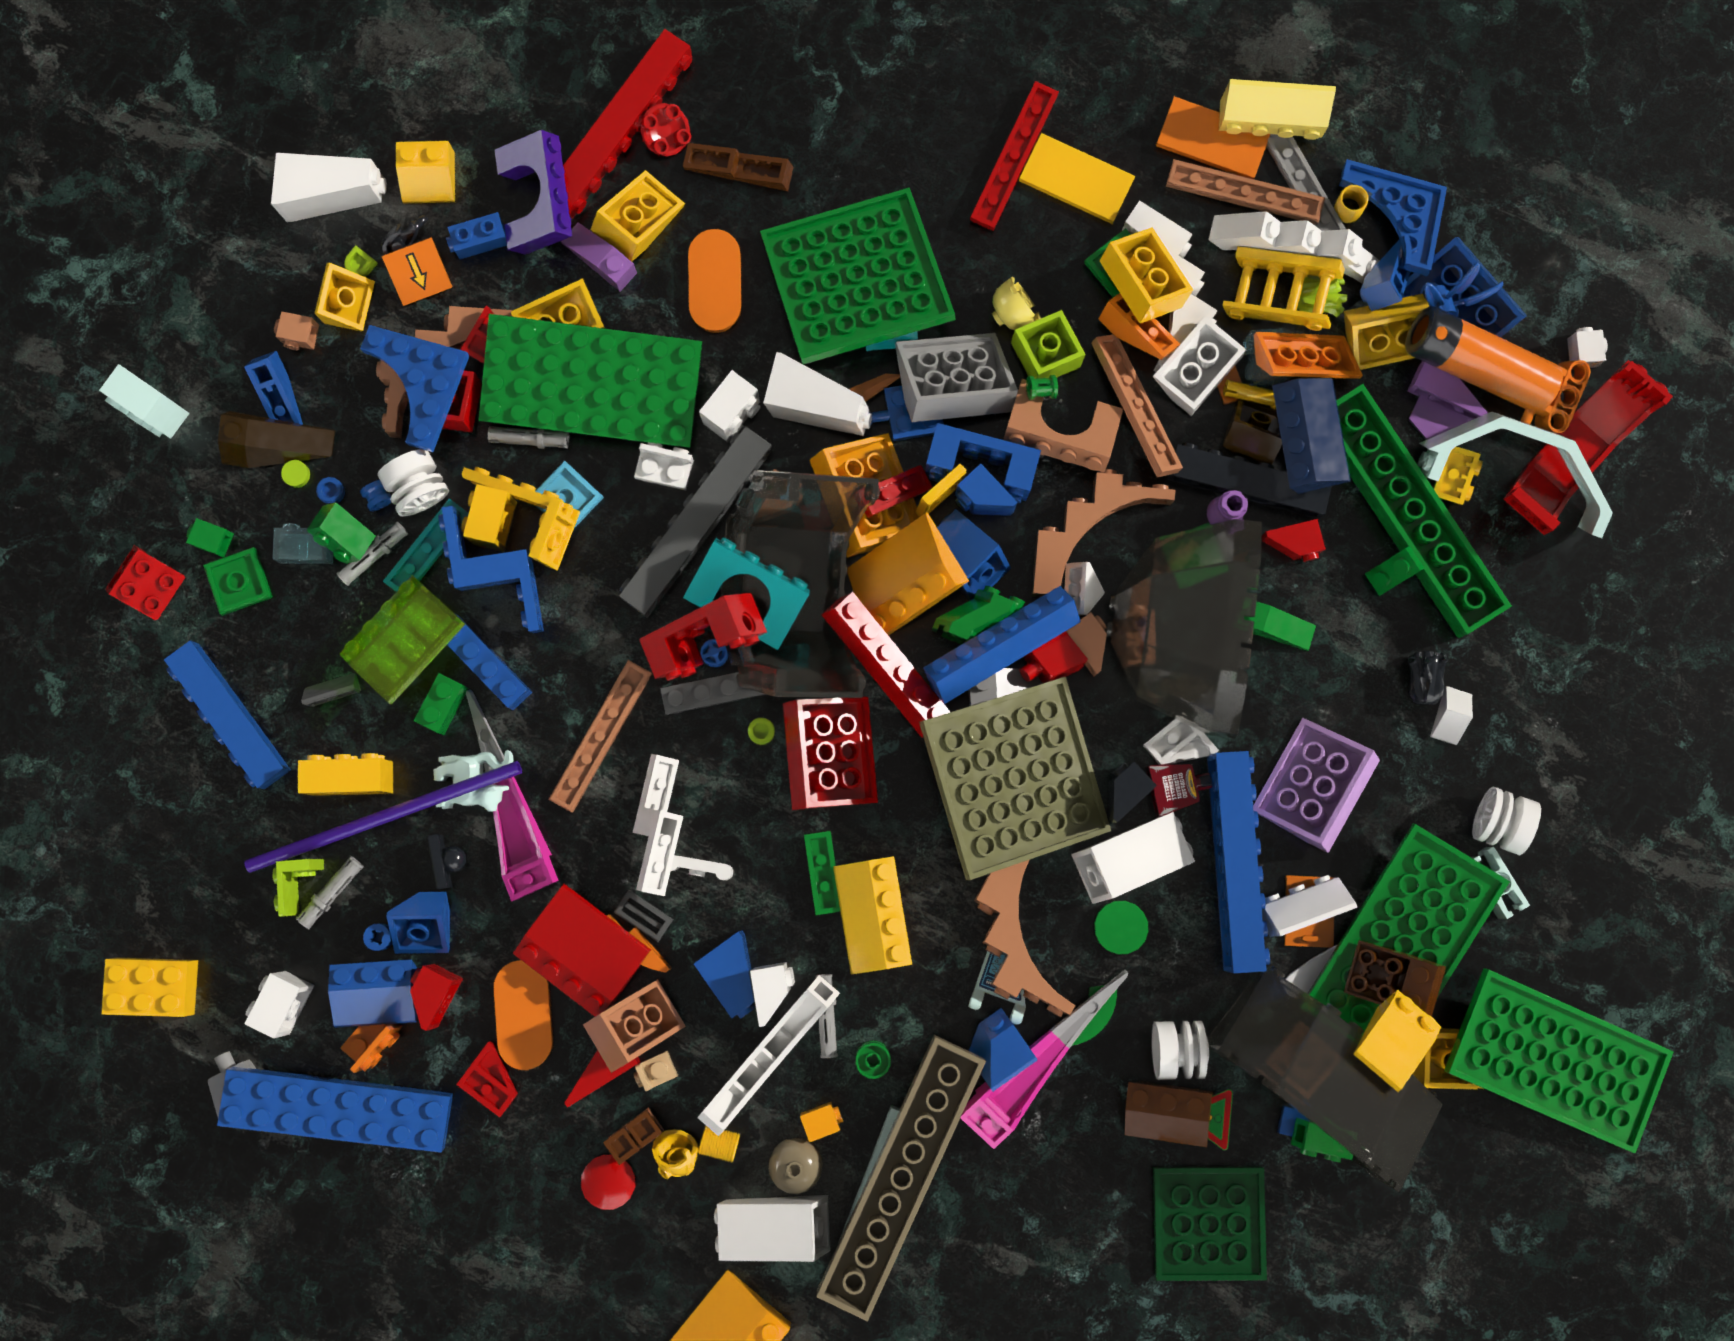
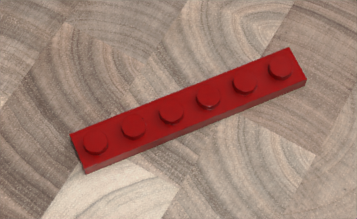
[970,81,1059,231]

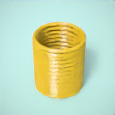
[1334,185,1368,223]
[698,1126,740,1163]

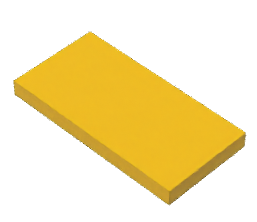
[1019,133,1135,224]

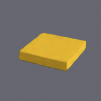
[915,464,967,517]

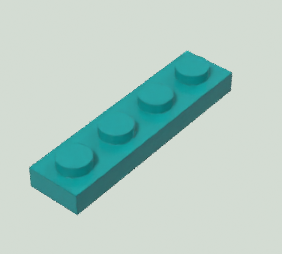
[383,498,469,599]

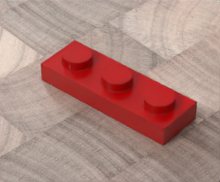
[855,465,933,518]

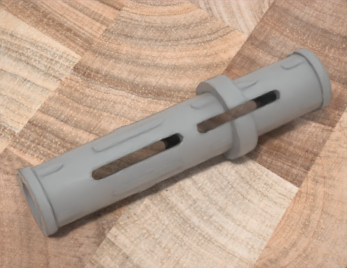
[488,426,569,449]
[336,522,409,586]
[296,856,364,929]
[815,974,838,1058]

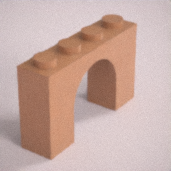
[1003,379,1123,473]

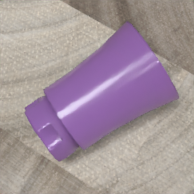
[1207,490,1248,531]

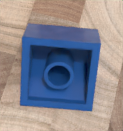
[955,464,1018,516]

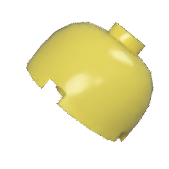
[992,277,1041,330]

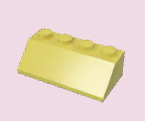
[1219,79,1336,140]

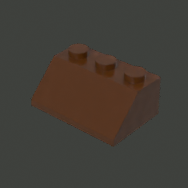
[1125,1080,1213,1147]

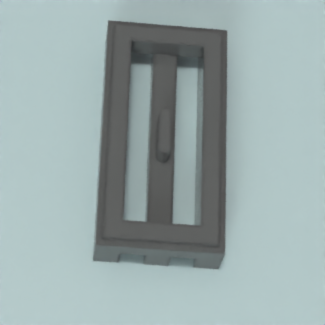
[614,890,674,942]

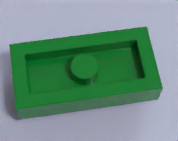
[1365,546,1424,596]

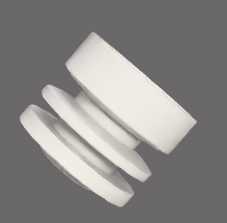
[378,449,449,516]
[1472,786,1541,855]
[1152,1021,1209,1080]

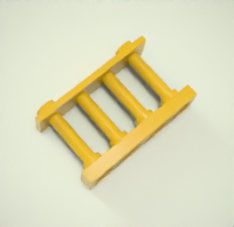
[1222,246,1345,331]

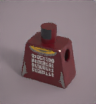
[1145,764,1212,817]

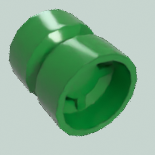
[855,1040,891,1079]

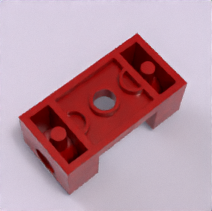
[639,593,767,681]

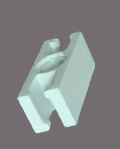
[1471,847,1530,919]

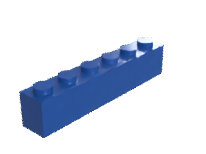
[923,586,1081,704]
[164,641,291,789]

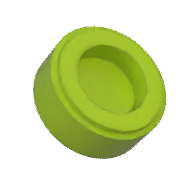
[281,460,310,488]
[748,718,775,745]

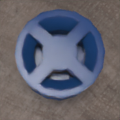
[360,480,392,511]
[700,639,729,668]
[363,923,393,951]

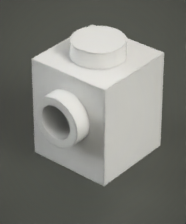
[1567,327,1607,369]

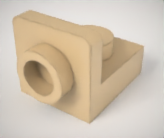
[633,1051,678,1091]

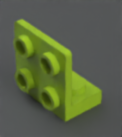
[273,859,324,917]

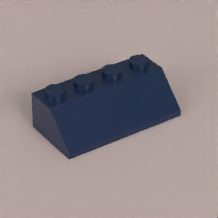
[1272,378,1351,494]

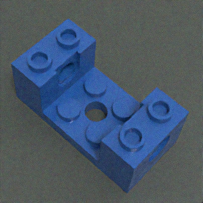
[925,423,1041,503]

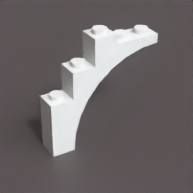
[1122,201,1217,372]
[1209,211,1380,284]
[698,975,840,1136]

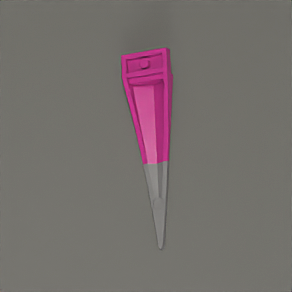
[466,690,559,901]
[961,970,1128,1149]

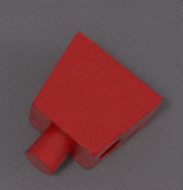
[1019,631,1088,683]

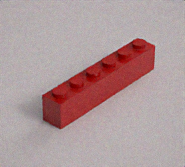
[821,592,950,738]

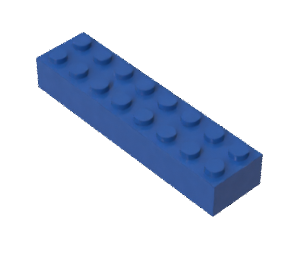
[1207,751,1270,973]
[217,1067,453,1153]

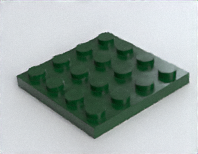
[1153,1166,1267,1281]

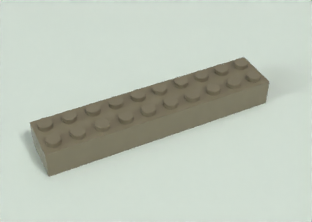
[816,1035,986,1322]

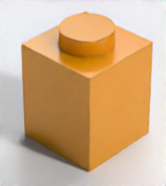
[800,1102,844,1142]

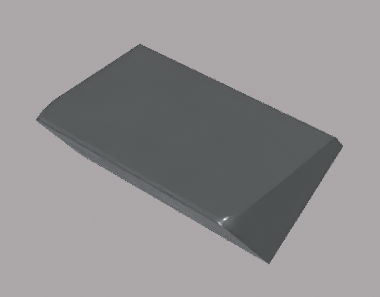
[301,673,361,707]

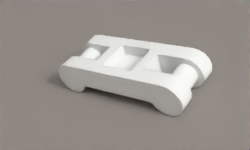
[671,855,733,880]

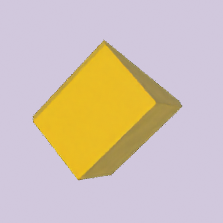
[315,263,375,331]

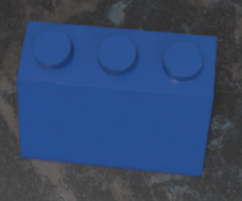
[328,960,417,1028]

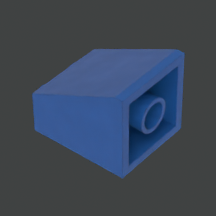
[937,509,1011,601]
[694,930,755,1019]

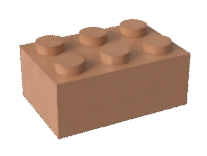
[583,979,686,1073]

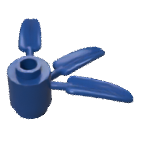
[1424,262,1503,316]

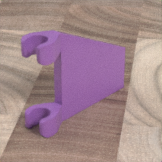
[1408,396,1476,440]

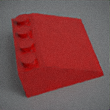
[783,697,878,810]
[513,884,651,1017]

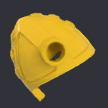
[652,1129,699,1179]

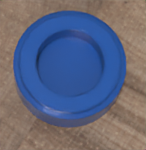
[316,477,345,504]

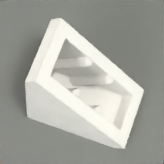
[1430,686,1473,745]

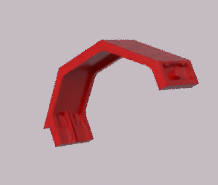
[1503,360,1673,535]

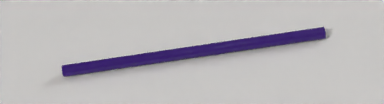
[245,761,522,873]

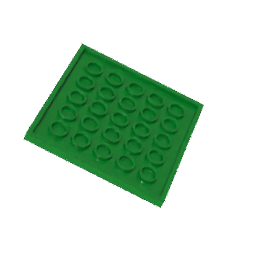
[760,187,956,365]

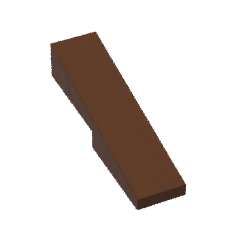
[683,143,793,191]

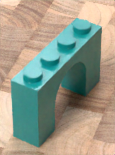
[683,537,810,650]

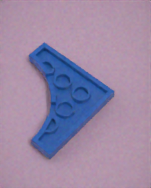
[1339,159,1447,276]
[360,325,470,452]

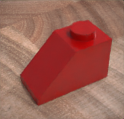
[1261,519,1326,562]

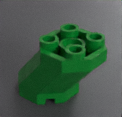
[932,586,1025,645]

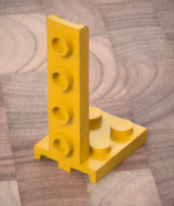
[462,467,580,571]

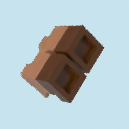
[603,1108,664,1165]

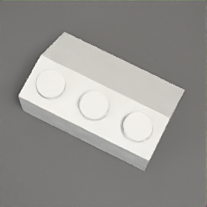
[1153,316,1246,416]
[1262,875,1357,937]
[750,962,795,1027]

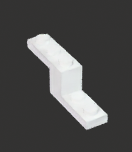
[633,754,683,896]

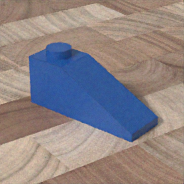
[1360,240,1410,311]
[244,351,303,424]

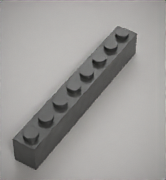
[619,426,772,618]

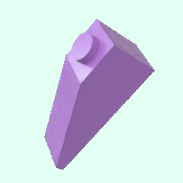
[561,223,637,292]
[1407,361,1487,418]

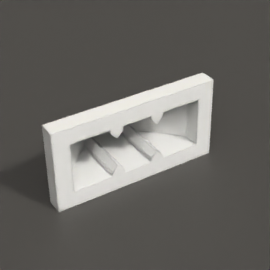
[1064,562,1105,616]

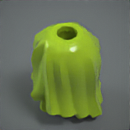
[1297,275,1347,317]

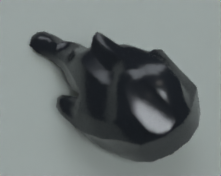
[380,215,428,255]

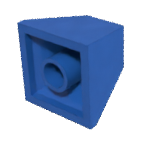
[386,892,450,954]
[969,1008,1038,1092]

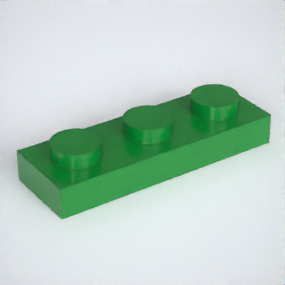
[804,831,841,915]

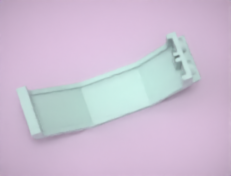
[1418,412,1613,538]

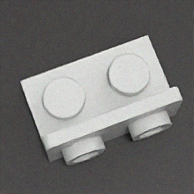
[634,442,694,491]

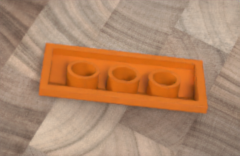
[1254,332,1363,379]

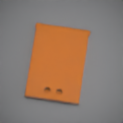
[1284,875,1335,948]

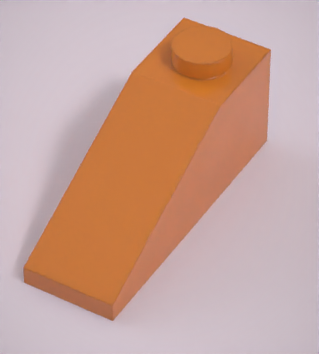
[1098,293,1180,360]

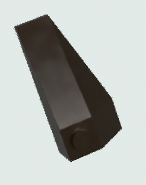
[218,411,335,468]

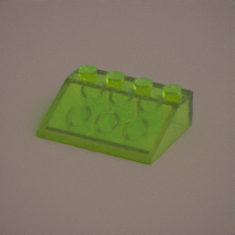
[340,575,465,705]

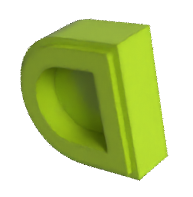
[344,245,378,277]

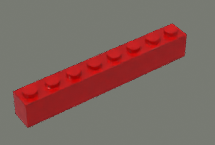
[563,29,692,219]

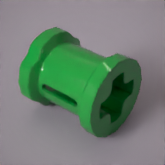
[1026,375,1058,400]

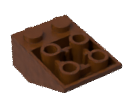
[1344,940,1446,1017]

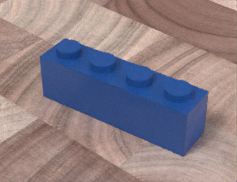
[435,613,532,710]

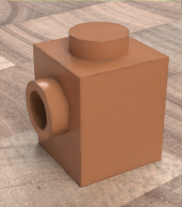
[274,311,319,350]

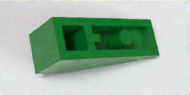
[1232,598,1316,651]

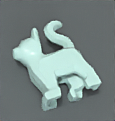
[433,750,513,812]

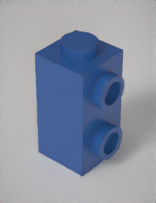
[446,212,507,259]

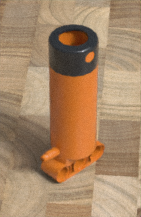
[1405,306,1591,433]

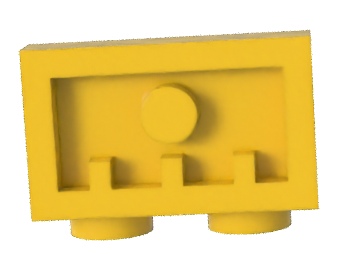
[1433,447,1483,505]

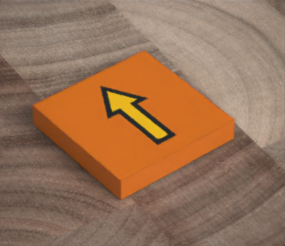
[382,237,453,306]

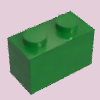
[306,502,376,564]
[414,673,469,735]

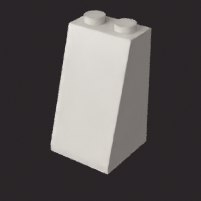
[271,153,387,222]
[763,352,872,436]
[1071,812,1195,904]
[714,1195,830,1262]

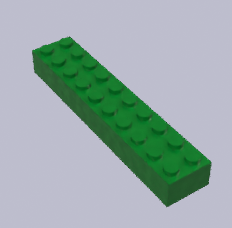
[1336,384,1512,638]

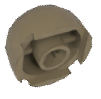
[768,1138,823,1194]

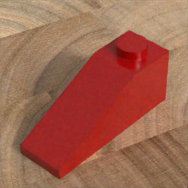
[565,1050,641,1108]

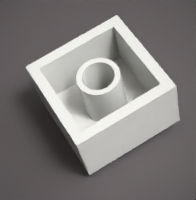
[699,370,760,442]
[245,971,314,1038]

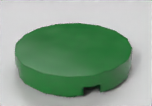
[1094,901,1148,954]

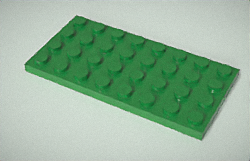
[479,314,703,448]
[1299,823,1510,1044]
[1444,968,1674,1153]

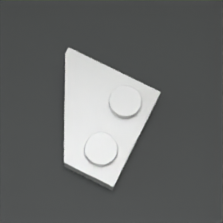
[1143,711,1219,765]

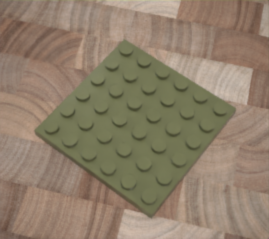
[919,677,1111,880]

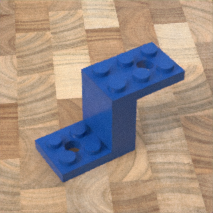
[438,506,544,633]

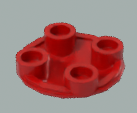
[640,103,691,156]
[581,1154,636,1210]

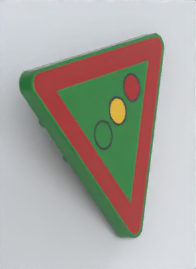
[1208,1089,1233,1150]

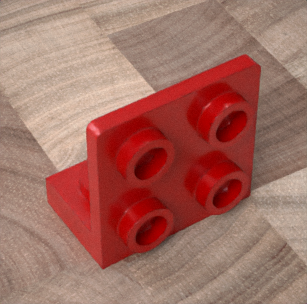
[105,545,185,620]

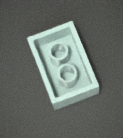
[99,364,190,438]

